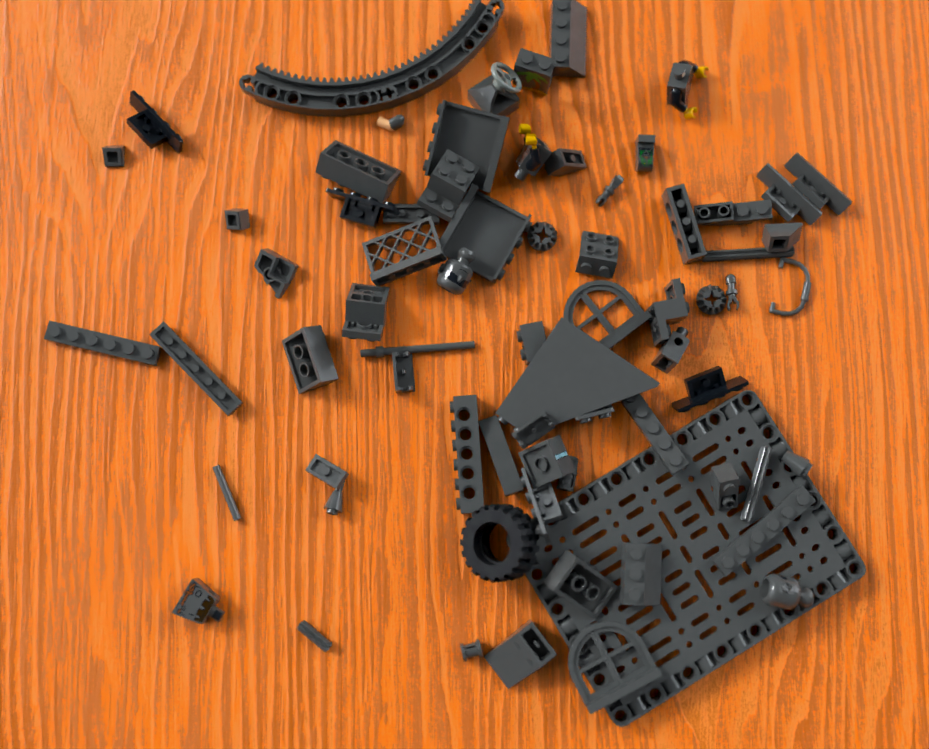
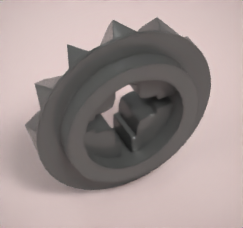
[527,221,557,251]
[696,284,727,315]

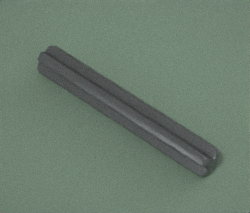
[740,446,772,522]

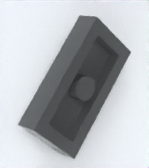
[305,454,349,490]

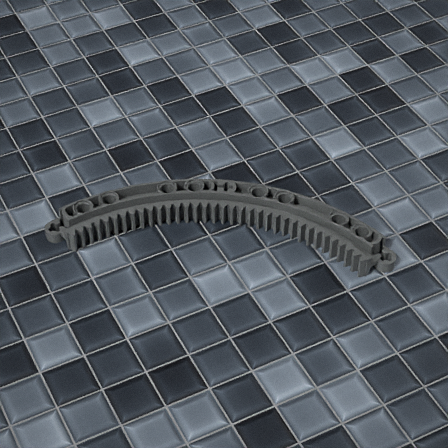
[239,0,504,117]

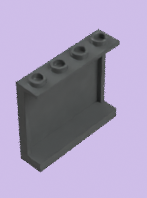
[423,100,510,193]
[436,183,532,284]

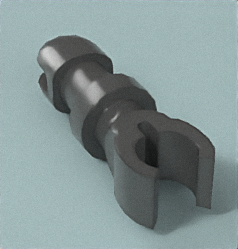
[595,175,624,207]
[726,274,739,311]

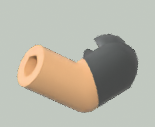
[377,114,405,131]

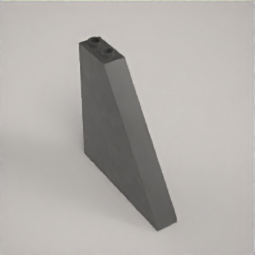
[496,317,660,431]

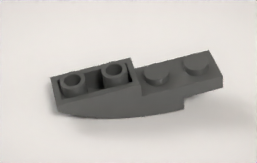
[694,199,773,226]

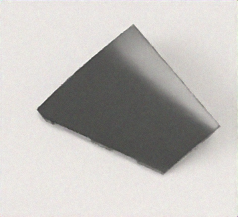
[254,248,299,299]

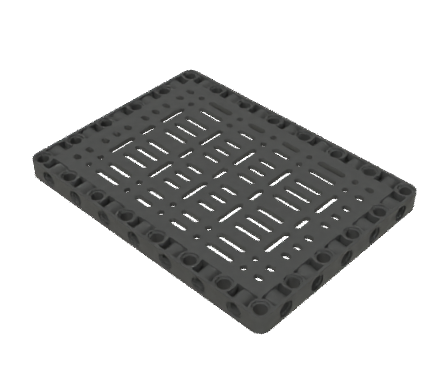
[506,390,866,727]

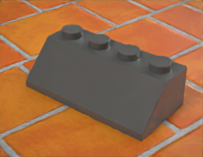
[549,0,587,78]
[315,140,401,203]

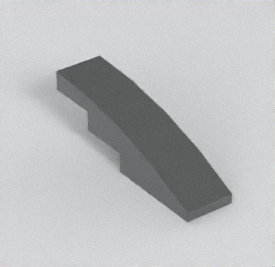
[478,415,524,497]

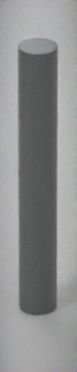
[212,465,241,521]

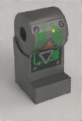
[635,134,655,172]

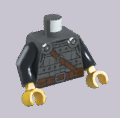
[667,60,709,120]
[514,124,552,181]

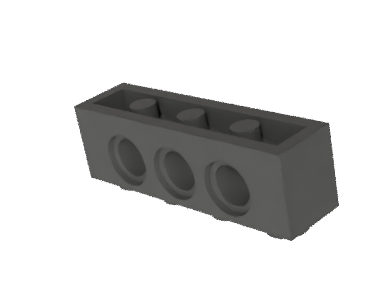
[661,184,707,265]

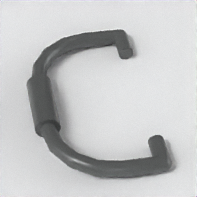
[769,257,812,316]

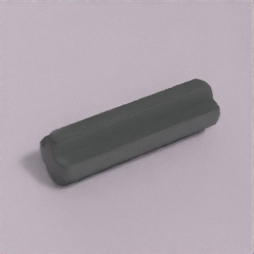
[297,620,332,652]

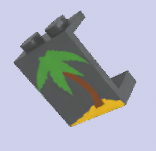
[512,48,556,96]

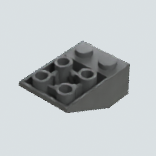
[484,619,557,689]

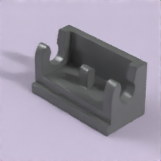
[392,352,415,393]
[512,411,556,449]

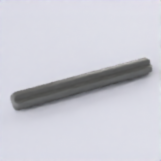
[702,246,795,262]

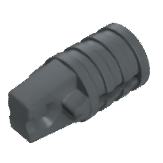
[556,456,578,492]

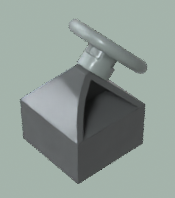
[468,62,522,116]

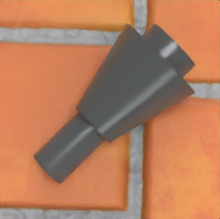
[323,481,345,516]

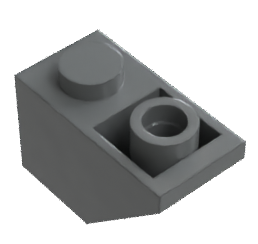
[761,222,803,253]
[516,321,546,365]
[711,463,739,511]

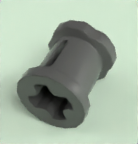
[460,639,483,662]

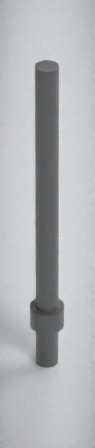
[360,341,475,358]

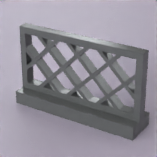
[362,216,447,286]

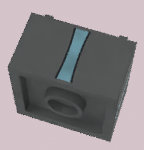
[518,435,575,489]

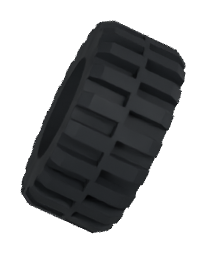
[460,504,540,582]

